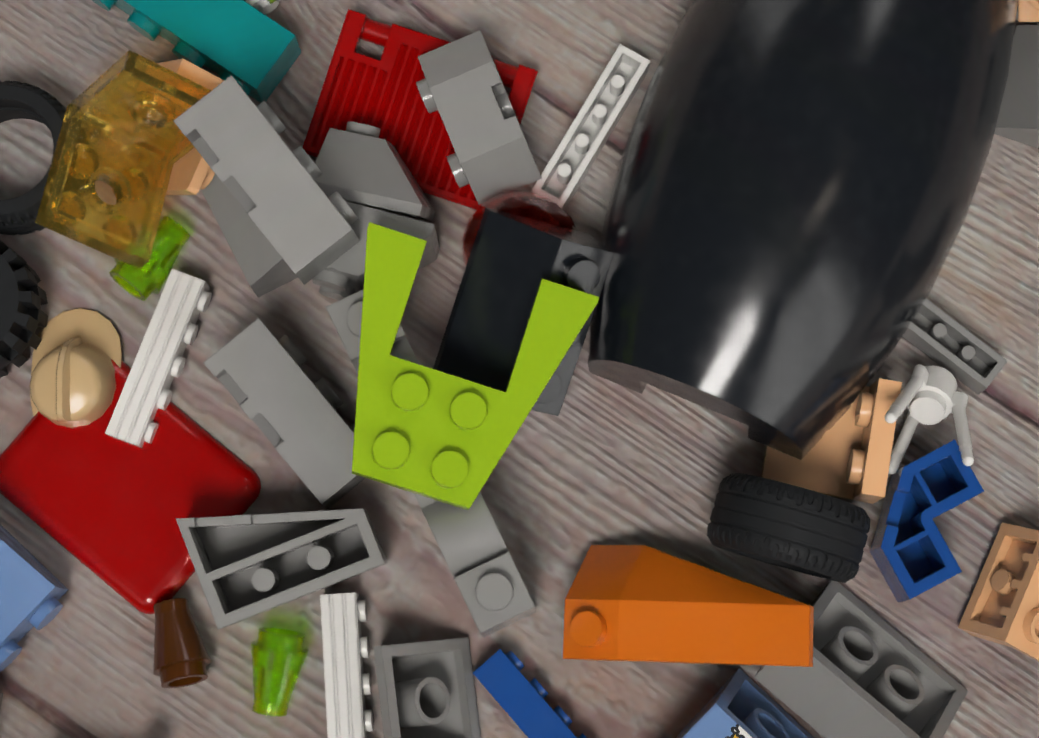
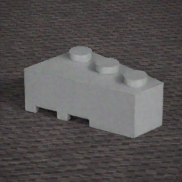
[173,75,360,285]
[203,317,365,510]
[176,508,388,630]

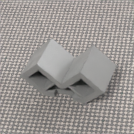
[416,30,542,205]

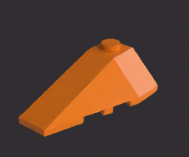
[563,545,814,667]

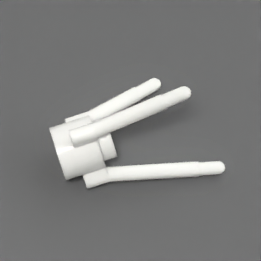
[885,364,974,475]

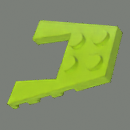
[352,222,599,510]

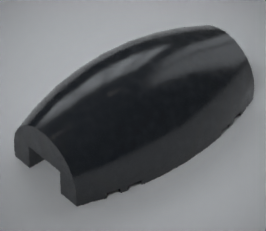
[588,0,1018,460]

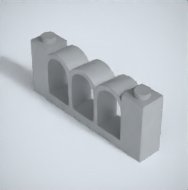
[326,289,536,638]

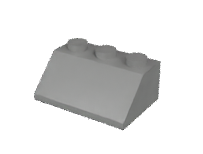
[754,580,968,738]

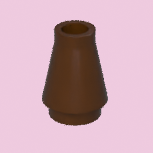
[153,598,211,688]

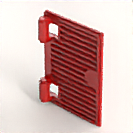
[303,9,538,212]

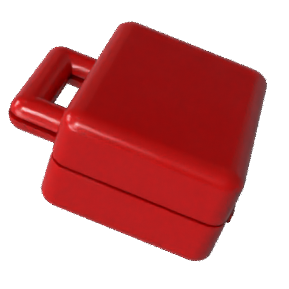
[0,359,261,614]

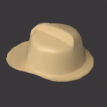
[29,308,122,428]

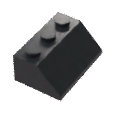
[433,207,614,416]

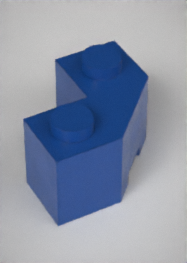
[870,440,984,603]

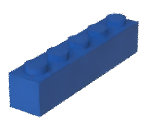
[473,649,587,738]

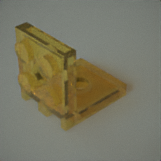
[35,50,211,268]

